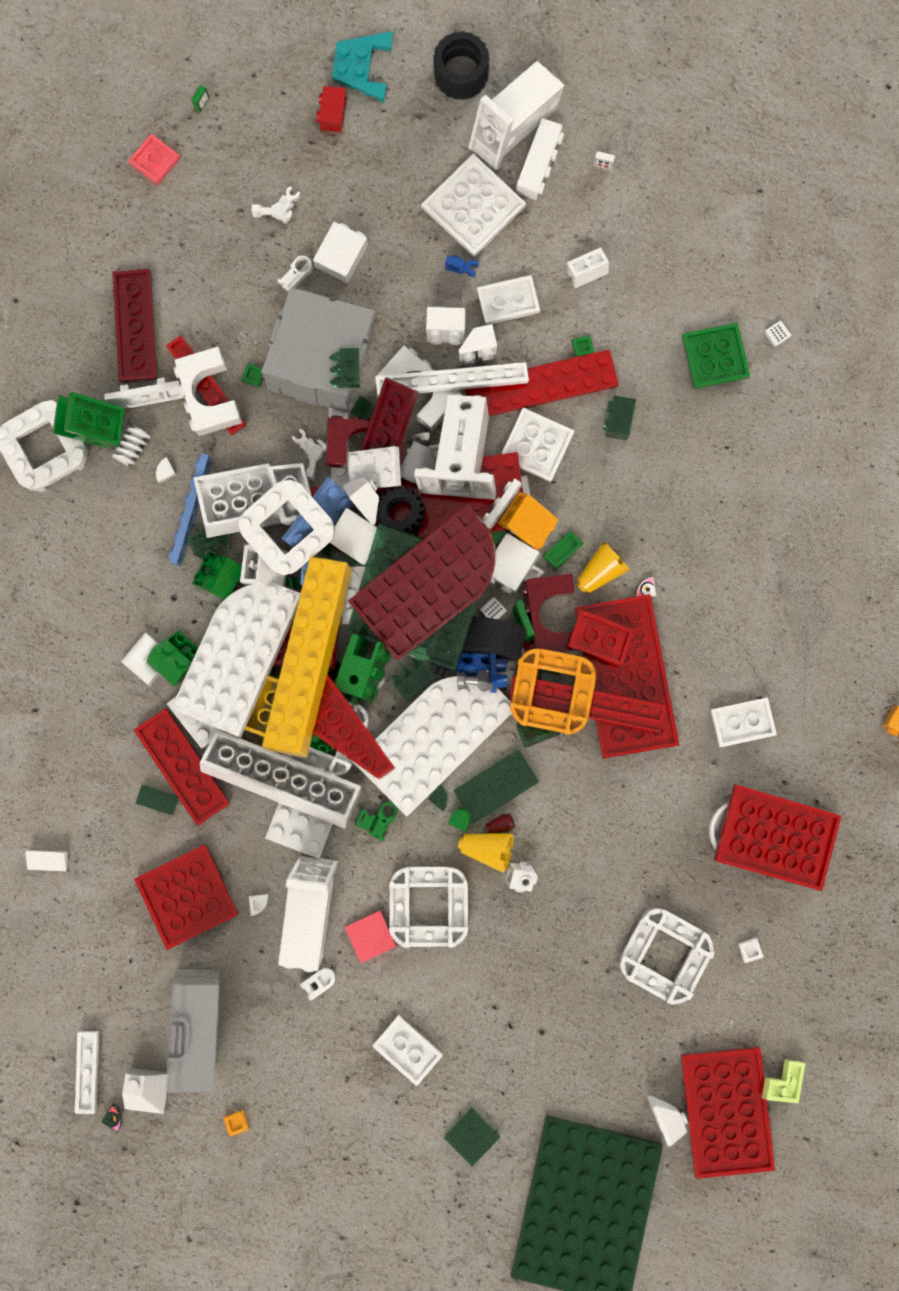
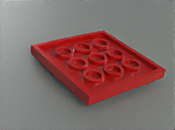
[134,844,239,950]

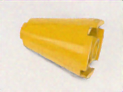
[577,541,630,593]
[458,833,514,873]

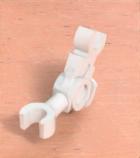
[252,186,300,223]
[292,429,326,481]

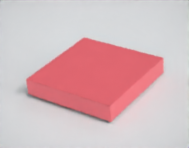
[128,133,181,186]
[345,910,397,963]

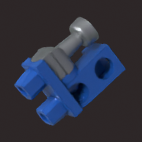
[457,653,507,693]

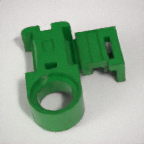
[355,801,397,841]

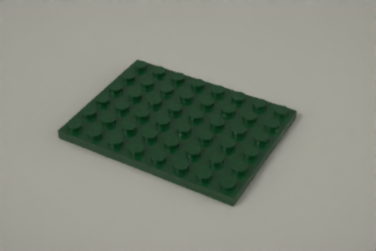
[511,1115,663,1291]

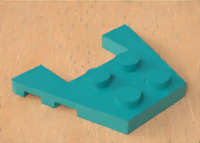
[332,31,393,103]

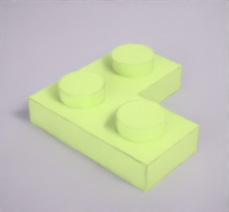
[762,1059,805,1103]

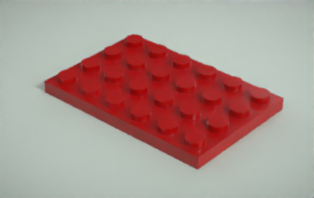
[713,784,842,891]
[680,1047,775,1179]

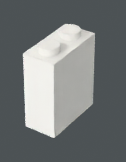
[313,222,368,284]
[329,508,387,566]
[490,533,540,594]

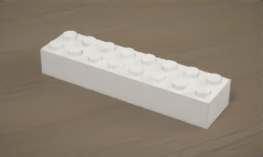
[200,730,361,829]

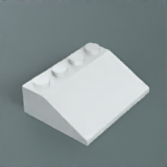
[194,463,281,538]

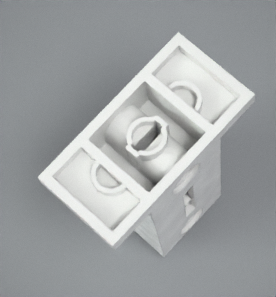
[468,61,565,172]
[414,394,496,500]
[278,855,338,972]

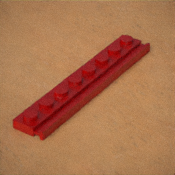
[509,674,667,733]

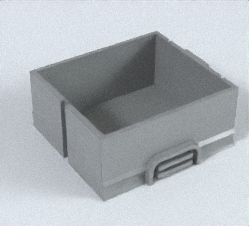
[261,287,375,413]
[166,969,219,1093]

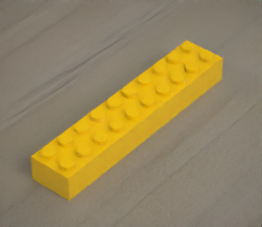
[262,557,353,758]

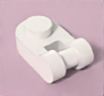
[299,968,335,1001]

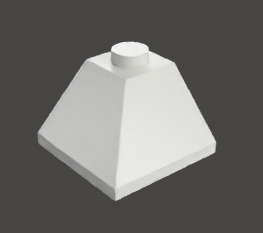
[343,477,379,526]
[122,1068,167,1114]
[647,1095,688,1147]

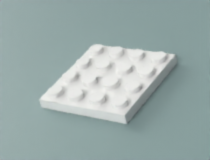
[421,154,526,257]

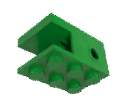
[53,392,125,448]
[335,634,391,705]

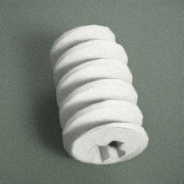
[112,425,151,467]

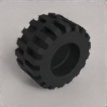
[376,486,426,538]

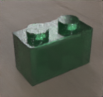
[603,395,636,441]

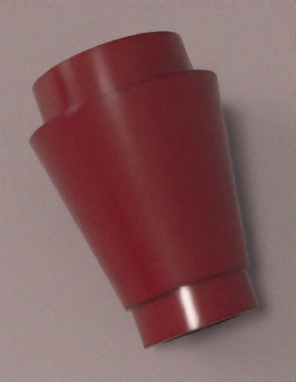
[485,813,515,834]

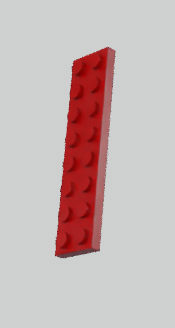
[465,349,619,417]

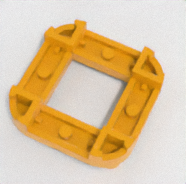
[510,649,596,734]

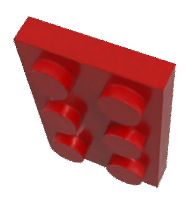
[567,610,634,667]

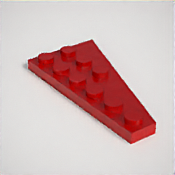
[312,674,395,780]

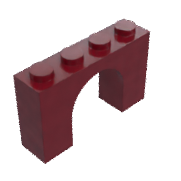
[325,415,404,468]
[522,573,577,653]

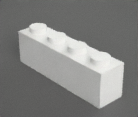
[516,118,564,201]

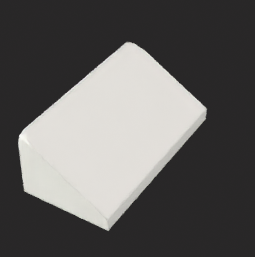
[26,850,68,871]

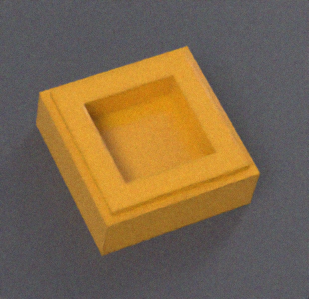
[223,1109,249,1137]

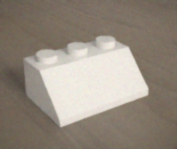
[267,463,311,526]

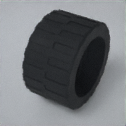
[433,31,489,100]
[463,616,526,661]

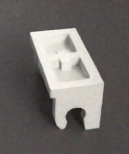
[567,248,609,288]

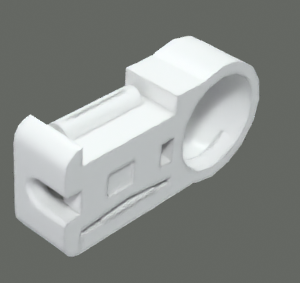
[277,256,313,293]

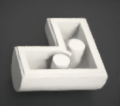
[120,632,160,686]

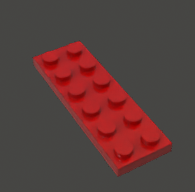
[134,708,231,826]

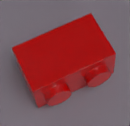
[316,86,347,133]

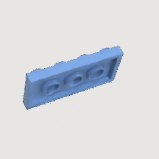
[282,477,354,557]

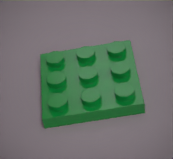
[681,322,750,390]

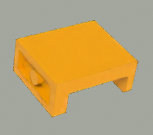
[498,492,559,551]

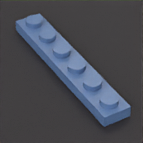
[169,453,212,567]

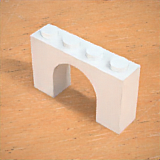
[374,346,461,432]
[173,347,242,436]

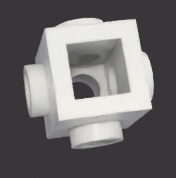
[505,862,537,892]

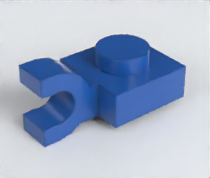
[445,255,479,278]

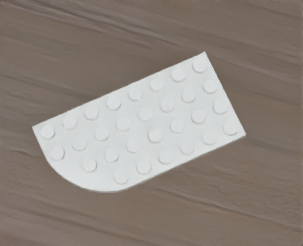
[171,583,301,738]
[353,676,512,816]

